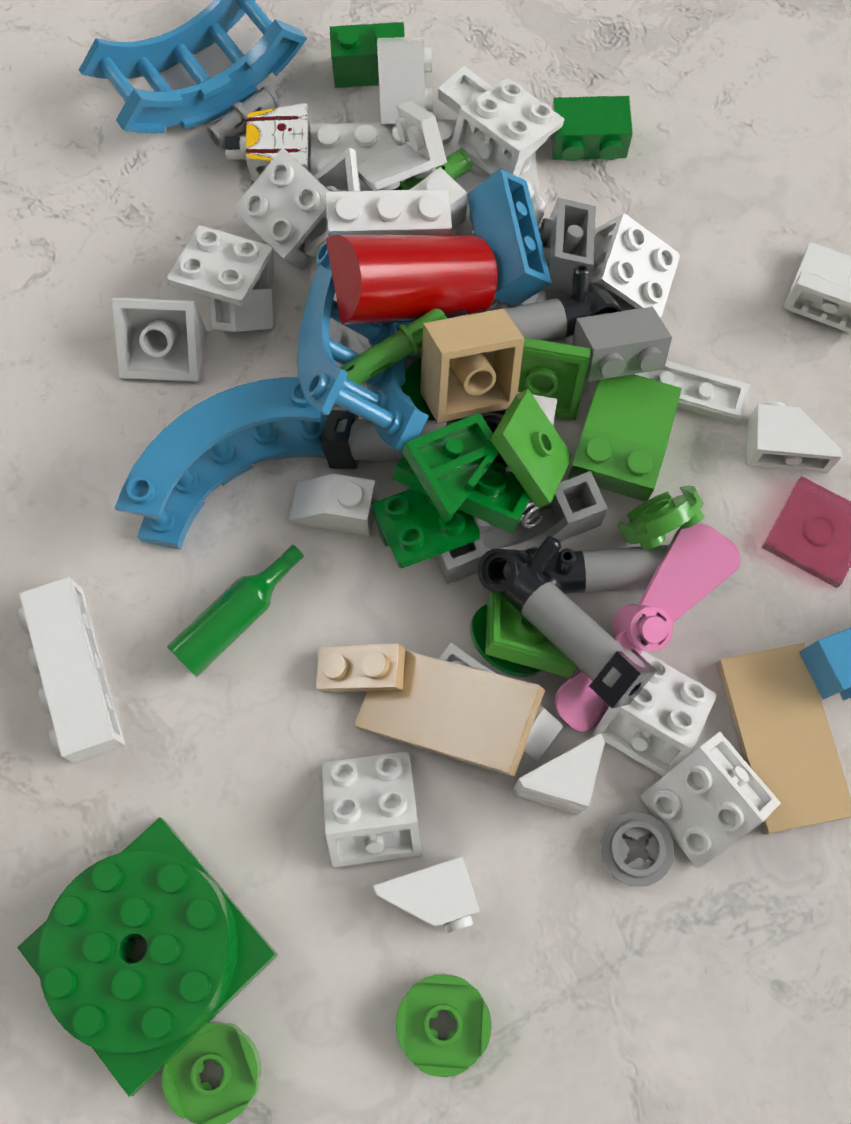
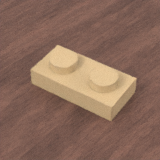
[316,643,405,693]

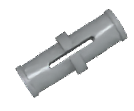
[207,85,279,148]

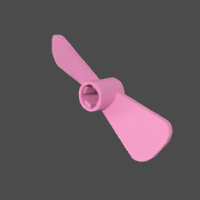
[554,523,741,732]

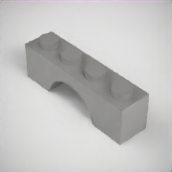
[435,471,608,584]

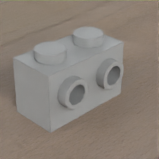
[539,198,596,295]
[572,306,672,382]

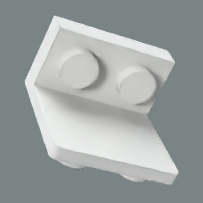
[450,79,565,177]
[357,100,447,191]
[233,149,329,271]
[589,213,680,318]
[167,225,275,306]
[783,242,851,333]
[593,651,717,776]
[641,732,781,868]
[322,751,422,867]

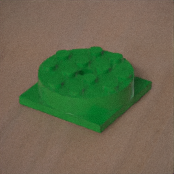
[17,817,278,1097]

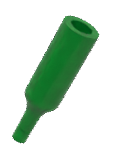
[166,544,304,677]

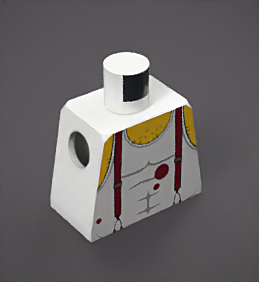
[225,103,310,182]

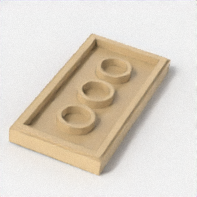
[717,643,851,835]
[354,650,545,777]

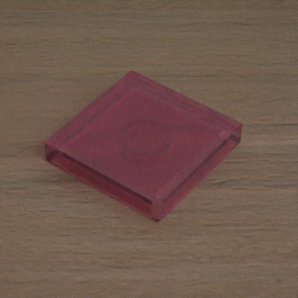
[761,476,851,588]

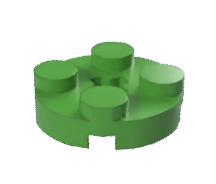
[618,486,705,550]
[396,974,491,1077]
[162,1021,261,1124]

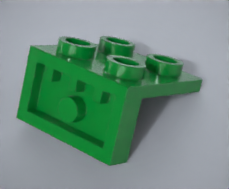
[371,489,481,568]

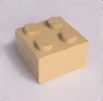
[420,309,524,423]

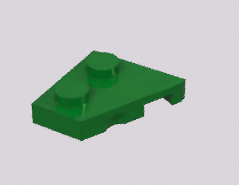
[401,412,499,523]

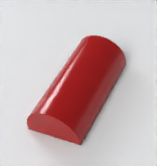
[326,235,498,325]

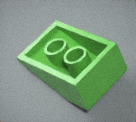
[568,374,682,502]

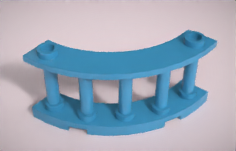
[79,0,307,134]
[297,242,429,452]
[115,377,327,550]

